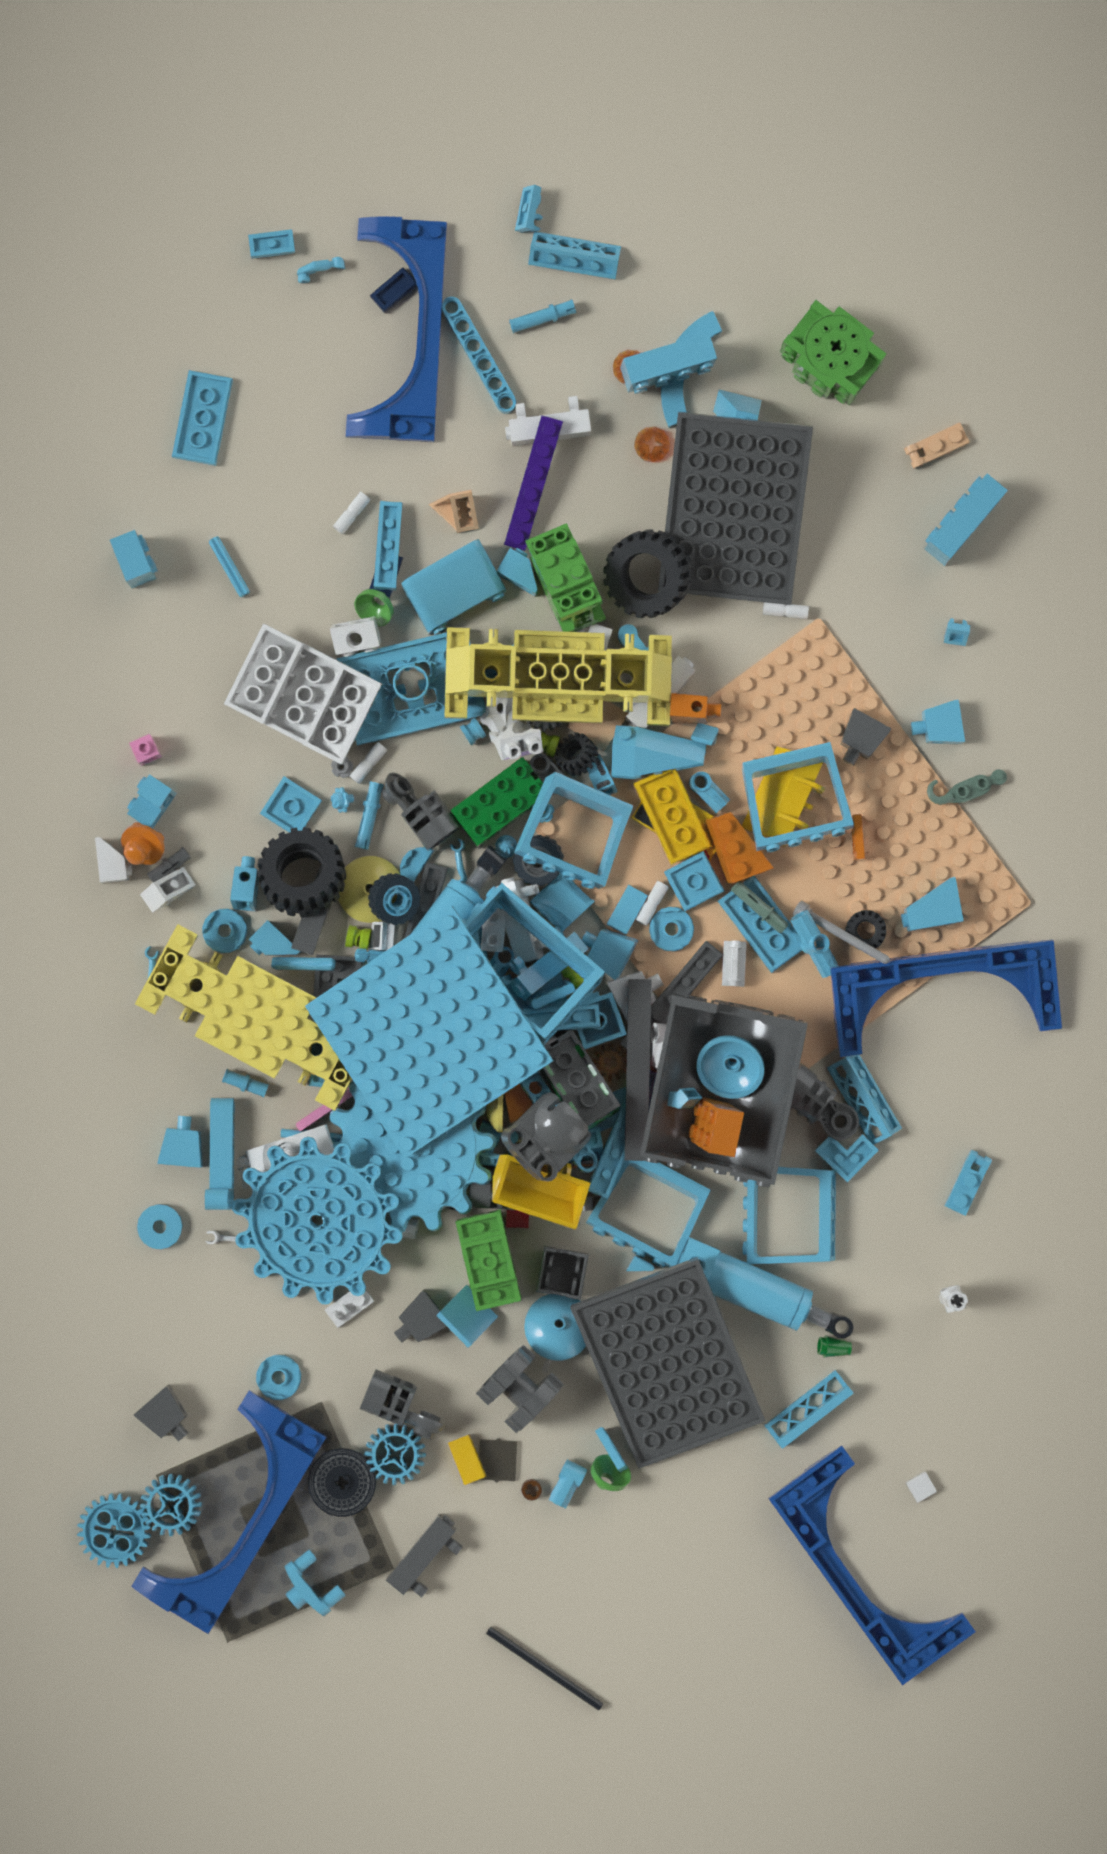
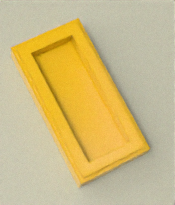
[448,1434,486,1485]

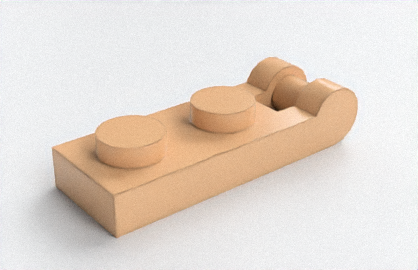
[904,422,969,469]

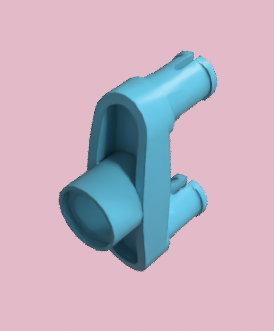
[284,1549,346,1616]

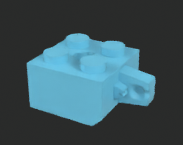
[577,985,627,1049]

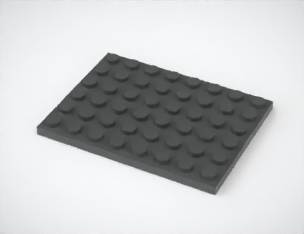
[658,412,813,605]
[570,1257,765,1469]

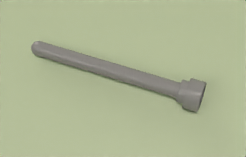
[793,901,890,964]

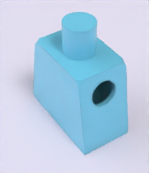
[911,699,965,744]
[230,856,259,912]
[582,929,639,980]
[158,1116,203,1168]

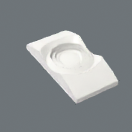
[246,1124,334,1172]

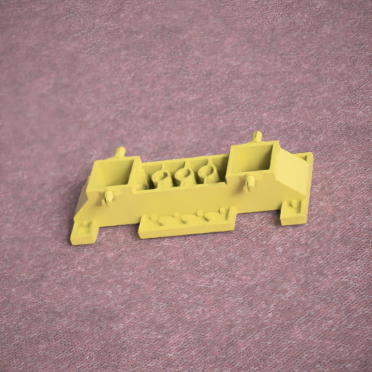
[444,627,672,726]
[135,924,352,1111]

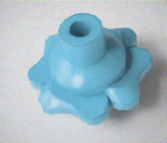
[330,787,354,813]

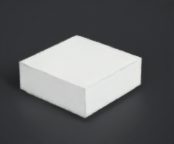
[905,1471,937,1503]

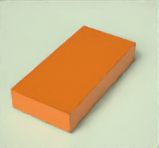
[851,814,865,861]

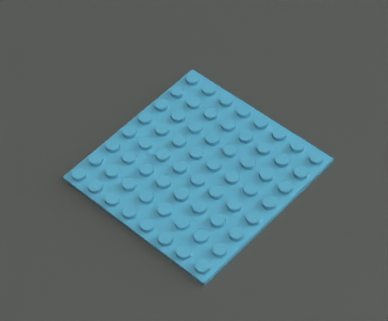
[305,906,554,1159]

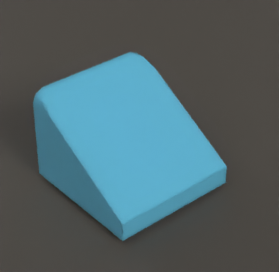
[691,723,719,745]
[626,1256,654,1271]

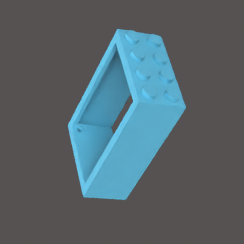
[462,883,605,1045]

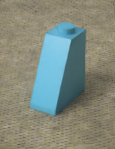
[713,389,762,420]
[901,877,964,932]

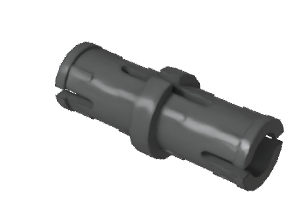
[147,847,191,882]

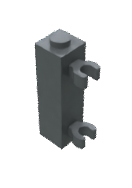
[386,1514,462,1598]

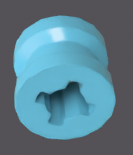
[460,718,486,746]

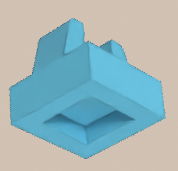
[944,618,970,646]

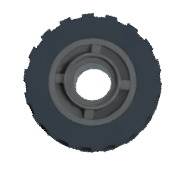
[513,835,564,886]

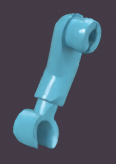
[297,257,345,283]

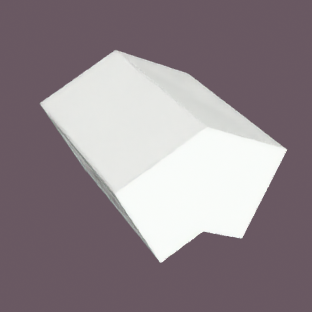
[371,922,395,951]

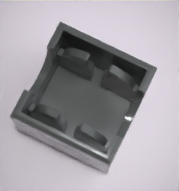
[536,1245,589,1300]

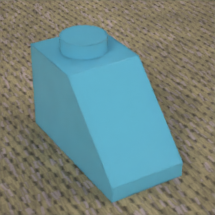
[497,548,537,596]
[249,920,301,956]

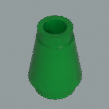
[817,1335,852,1358]

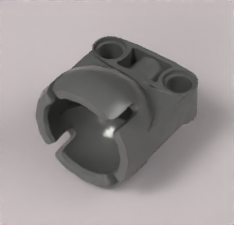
[501,1092,592,1182]

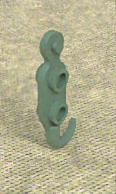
[927,769,1007,805]

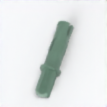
[731,881,788,933]

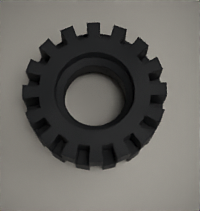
[555,732,598,776]
[846,910,887,950]

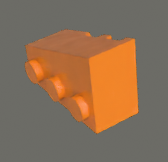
[705,812,774,883]

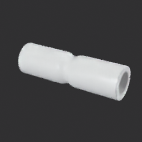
[333,491,371,534]
[763,602,809,619]
[349,742,388,784]
[635,881,669,926]

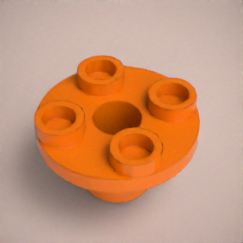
[121,822,165,865]

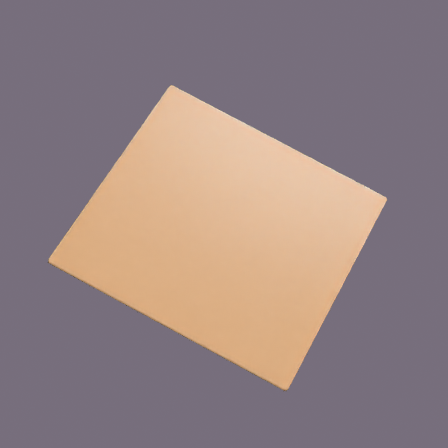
[535,619,1031,1068]

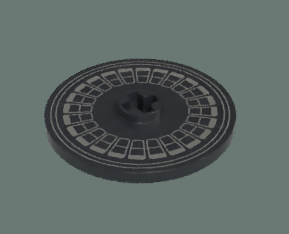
[308,1448,376,1517]

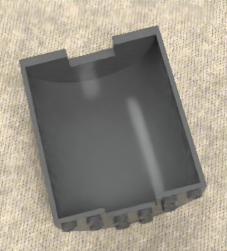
[640,995,808,1187]

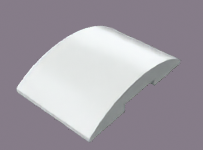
[224,624,382,765]

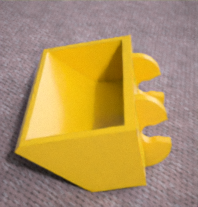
[742,746,825,847]
[492,1155,590,1230]

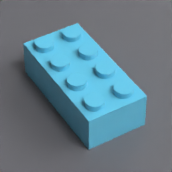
[620,333,717,394]
[924,473,1008,566]

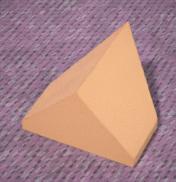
[429,490,479,533]

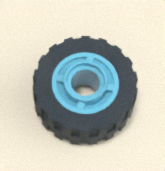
[368,873,421,925]

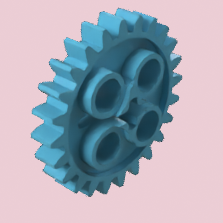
[77,1493,152,1568]

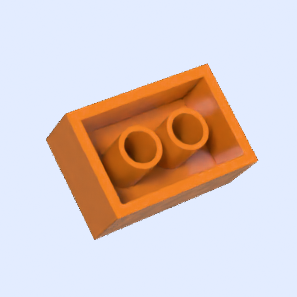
[689,1097,744,1157]

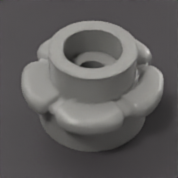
[331,757,353,778]

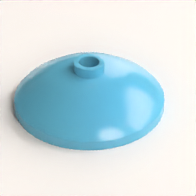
[697,1035,765,1099]
[524,1294,586,1361]

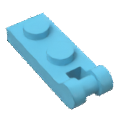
[944,1149,992,1216]

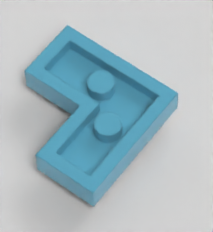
[815,1134,879,1182]

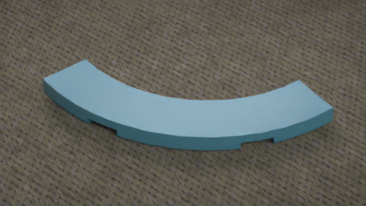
[661,311,722,428]

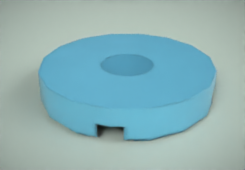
[649,907,694,952]
[202,909,247,953]
[137,1204,183,1249]
[256,1355,301,1400]

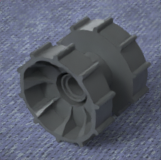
[476,1345,564,1433]

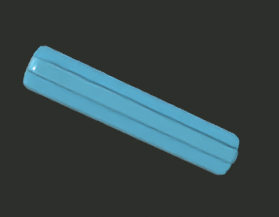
[209,536,250,597]
[271,957,336,971]

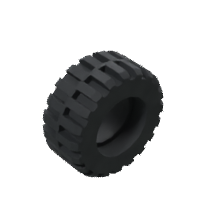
[603,529,692,618]
[257,827,346,917]

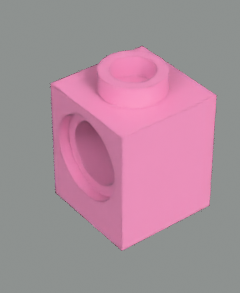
[129,734,162,766]

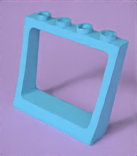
[742,742,854,852]
[514,772,633,889]
[586,1160,711,1268]
[742,1166,836,1264]

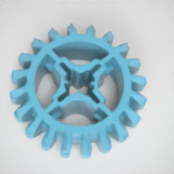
[365,1424,426,1485]
[140,1474,202,1536]

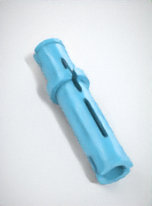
[509,299,576,333]
[355,781,384,850]

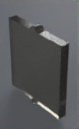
[479,1438,517,1483]

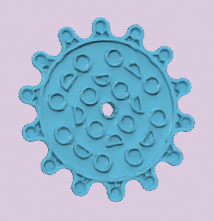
[330,1081,497,1232]
[231,1137,403,1305]

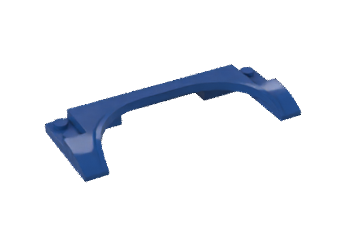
[346,216,447,442]
[830,939,1062,1057]
[131,1390,327,1634]
[768,1445,976,1686]

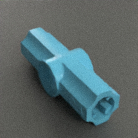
[790,910,839,978]

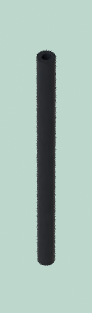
[486,1626,603,1711]

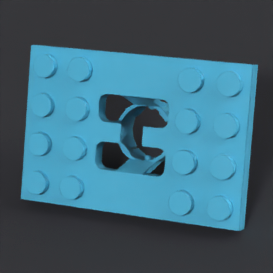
[336,632,486,746]

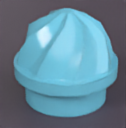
[495,835,517,858]

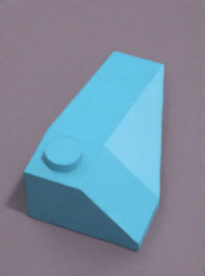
[611,725,707,779]

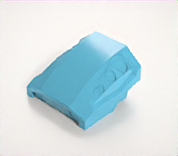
[530,873,595,932]

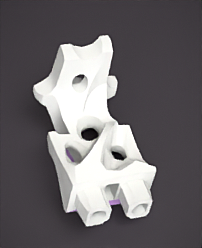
[480,697,543,760]

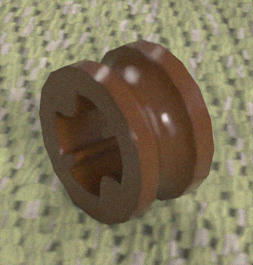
[521,1479,542,1501]

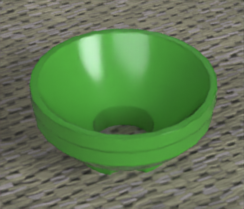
[354,589,394,627]
[591,1454,631,1491]

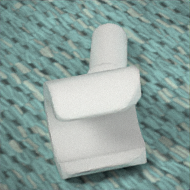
[206,1231,236,1244]

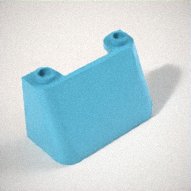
[401,539,506,635]

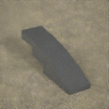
[291,865,333,955]

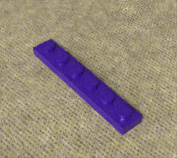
[504,415,563,551]

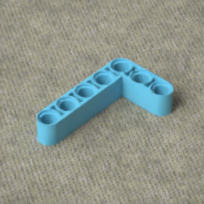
[204,1098,235,1210]

